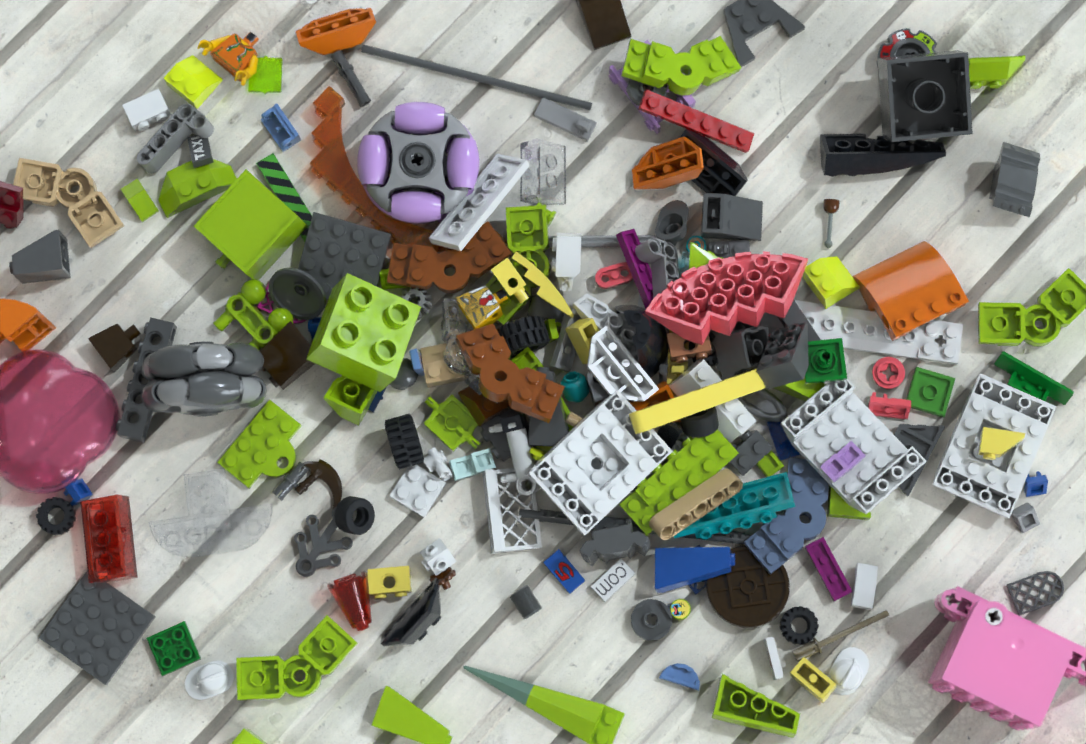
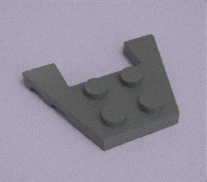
[724,0,805,67]

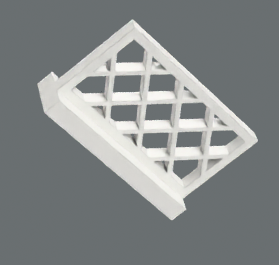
[482,468,542,554]

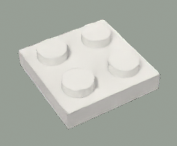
[390,465,446,518]

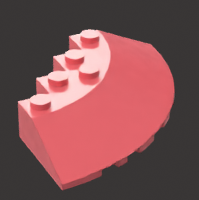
[645,251,808,345]

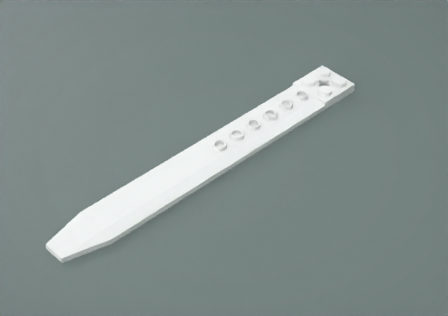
[638,294,963,365]

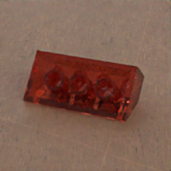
[80,494,138,583]

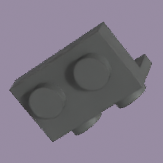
[730,430,773,476]

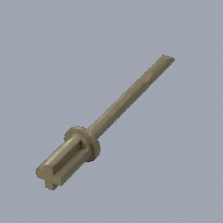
[792,610,889,662]

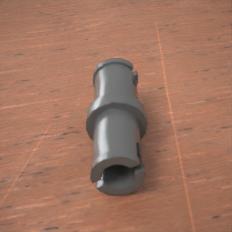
[272,461,309,501]

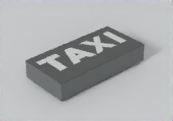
[188,135,213,168]

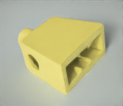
[491,258,530,304]

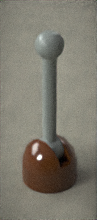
[823,199,840,248]

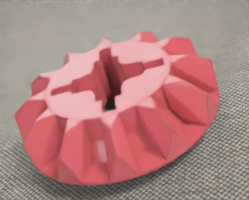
[872,357,905,389]

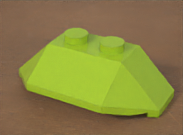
[968,55,1026,89]
[158,159,237,218]

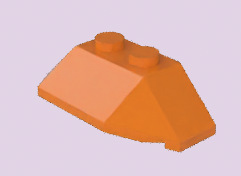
[295,8,376,55]
[632,136,704,190]

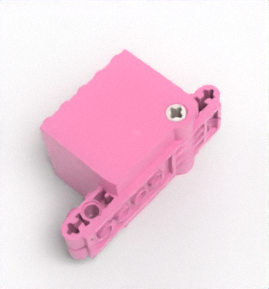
[928,586,1086,731]

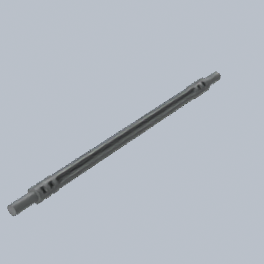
[519,509,752,544]

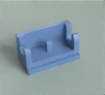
[261,103,301,152]

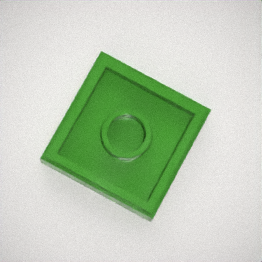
[906,367,955,418]

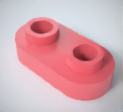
[595,262,633,289]

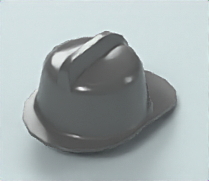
[655,200,689,246]

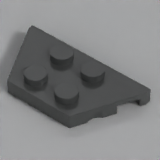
[894,424,945,496]

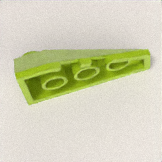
[324,375,377,426]

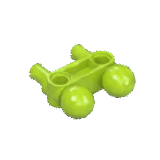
[213,279,293,350]

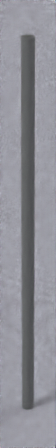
[361,44,592,111]

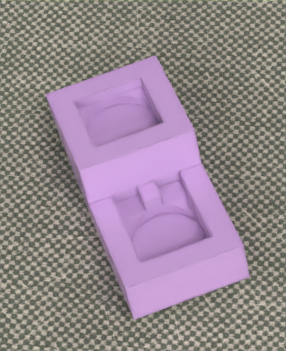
[820,441,866,483]

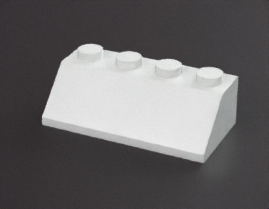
[669,359,756,442]

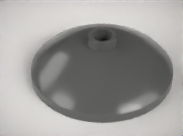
[268,268,326,320]

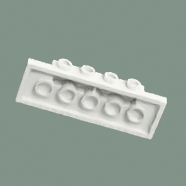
[429,154,530,251]

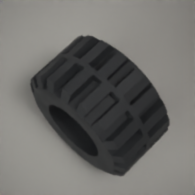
[497,316,550,358]
[385,414,424,470]

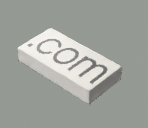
[591,559,635,602]

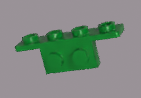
[994,351,1074,405]

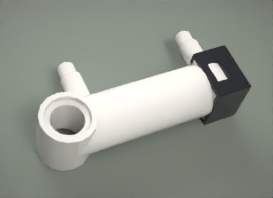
[488,414,540,496]

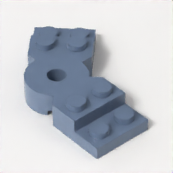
[743,458,829,575]

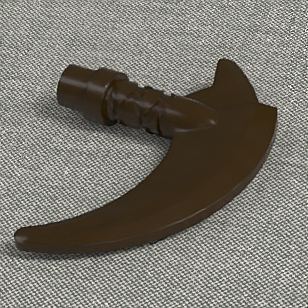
[295,459,342,509]

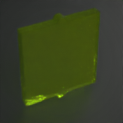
[248,56,282,94]

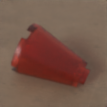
[327,571,372,631]

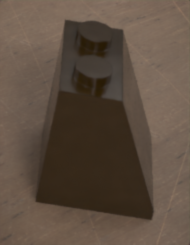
[260,321,316,390]

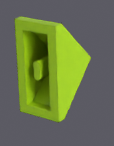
[121,178,159,222]

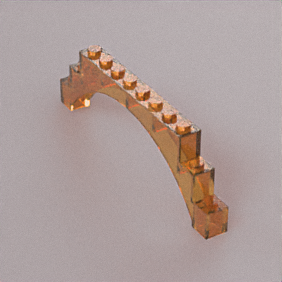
[310,86,508,254]

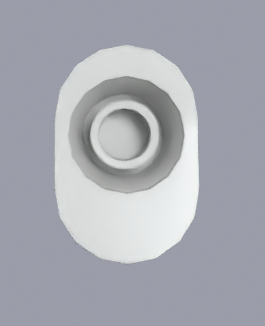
[828,647,869,695]
[185,661,234,700]

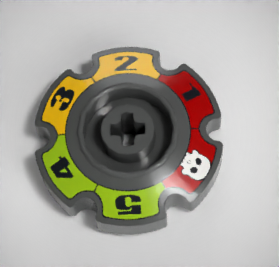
[877,28,937,67]

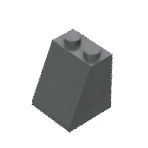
[9,230,71,284]

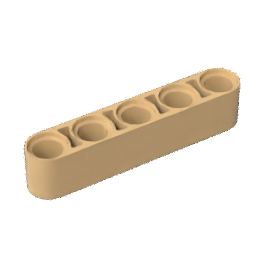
[649,468,743,540]

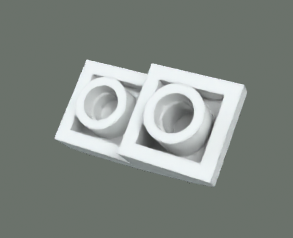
[851,563,878,610]

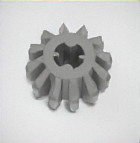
[399,287,432,319]

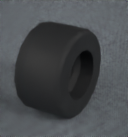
[680,406,719,438]
[334,496,375,535]

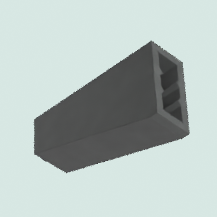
[529,367,570,446]

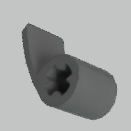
[527,295,564,323]

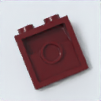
[0,181,23,229]

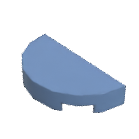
[659,663,700,691]

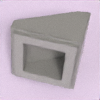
[1011,503,1040,534]

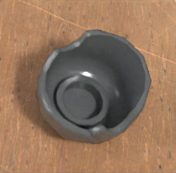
[390,358,418,390]

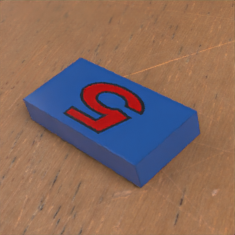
[543,549,586,594]

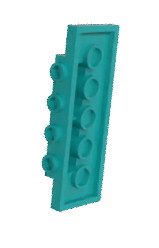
[674,472,796,539]

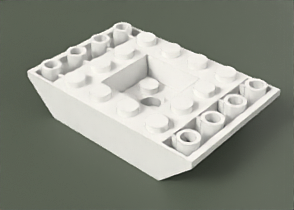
[932,373,1056,519]
[528,390,672,536]

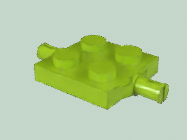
[424,394,481,452]

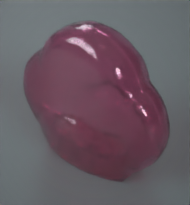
[0,349,120,494]

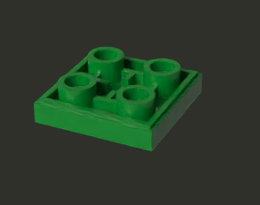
[146,621,201,676]

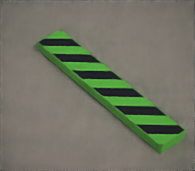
[256,153,312,242]

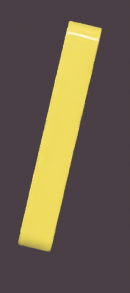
[629,369,765,434]

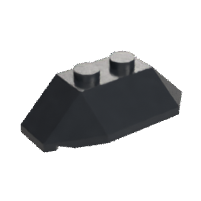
[680,129,748,196]
[381,578,441,646]

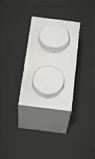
[122,89,171,131]

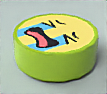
[670,599,691,620]

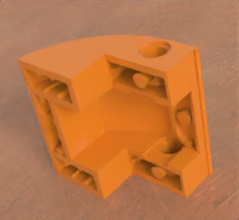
[852,241,969,341]
[0,299,56,353]

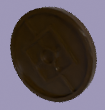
[706,546,790,628]

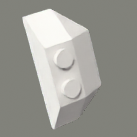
[587,325,659,402]

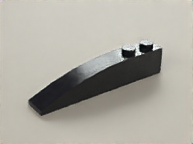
[820,134,946,177]

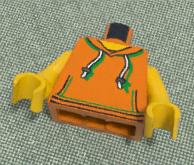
[197,32,259,86]

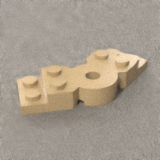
[13,158,124,248]

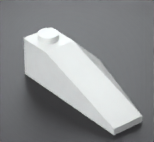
[572,294,638,361]

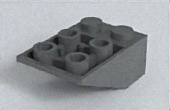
[701,193,763,241]
[756,322,808,389]

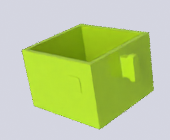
[194,169,308,280]

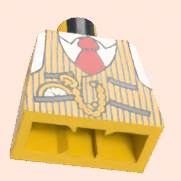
[456,286,508,330]

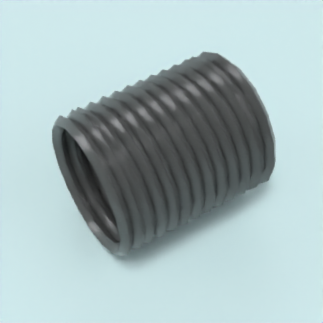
[510,585,542,619]

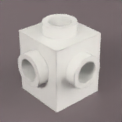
[420,538,457,576]

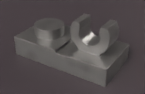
[708,240,750,258]

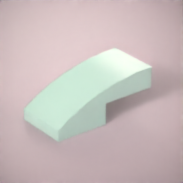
[449,448,496,481]

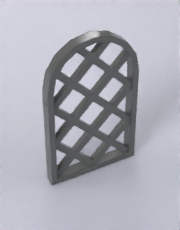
[1006,571,1064,616]

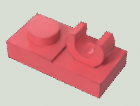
[868,392,911,420]

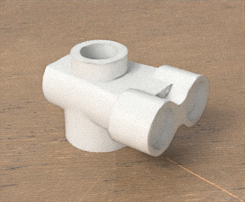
[424,447,453,481]

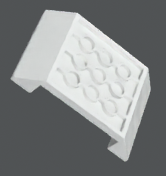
[781,379,927,514]

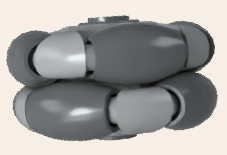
[141,342,267,416]

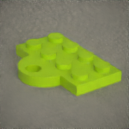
[217,400,302,489]

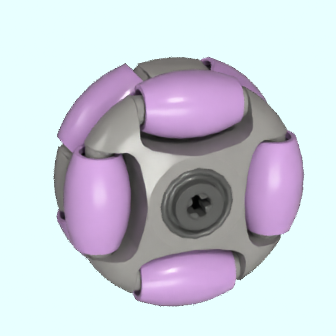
[357,102,479,224]

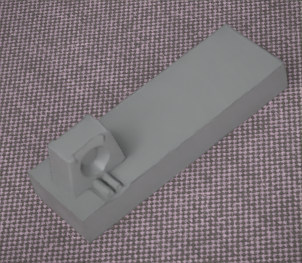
[534,97,597,142]
[550,308,582,372]

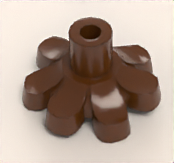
[429,567,456,590]

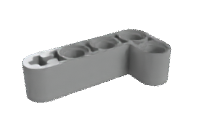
[137,104,214,173]
[635,237,679,299]

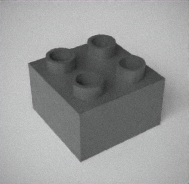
[878,50,973,142]

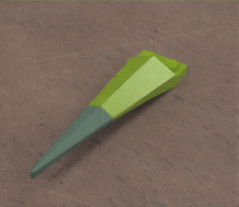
[463,666,625,744]

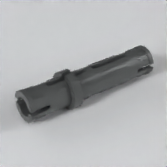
[331,50,371,107]

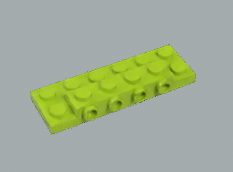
[619,429,739,536]

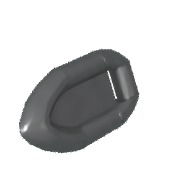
[737,389,788,422]

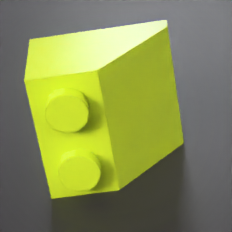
[163,55,223,109]
[803,256,860,309]

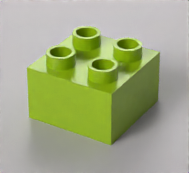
[306,273,421,392]

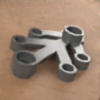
[294,507,353,577]

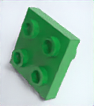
[805,338,847,384]

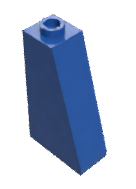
[655,547,735,593]

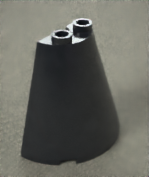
[615,305,668,378]

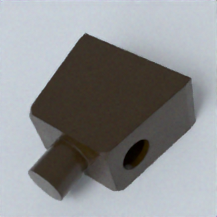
[88,324,141,372]

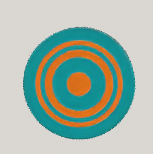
[686,236,706,255]

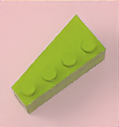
[712,674,800,738]

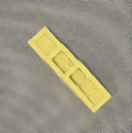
[512,252,574,318]

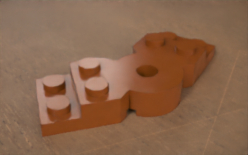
[387,221,512,293]
[455,323,565,423]

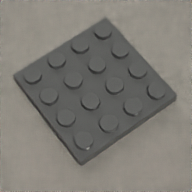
[298,212,392,300]
[39,570,156,685]

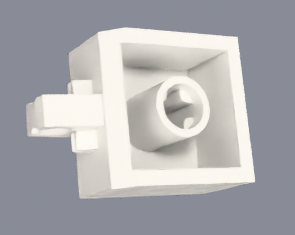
[552,233,581,291]

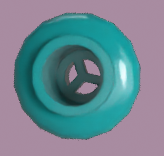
[561,371,589,403]

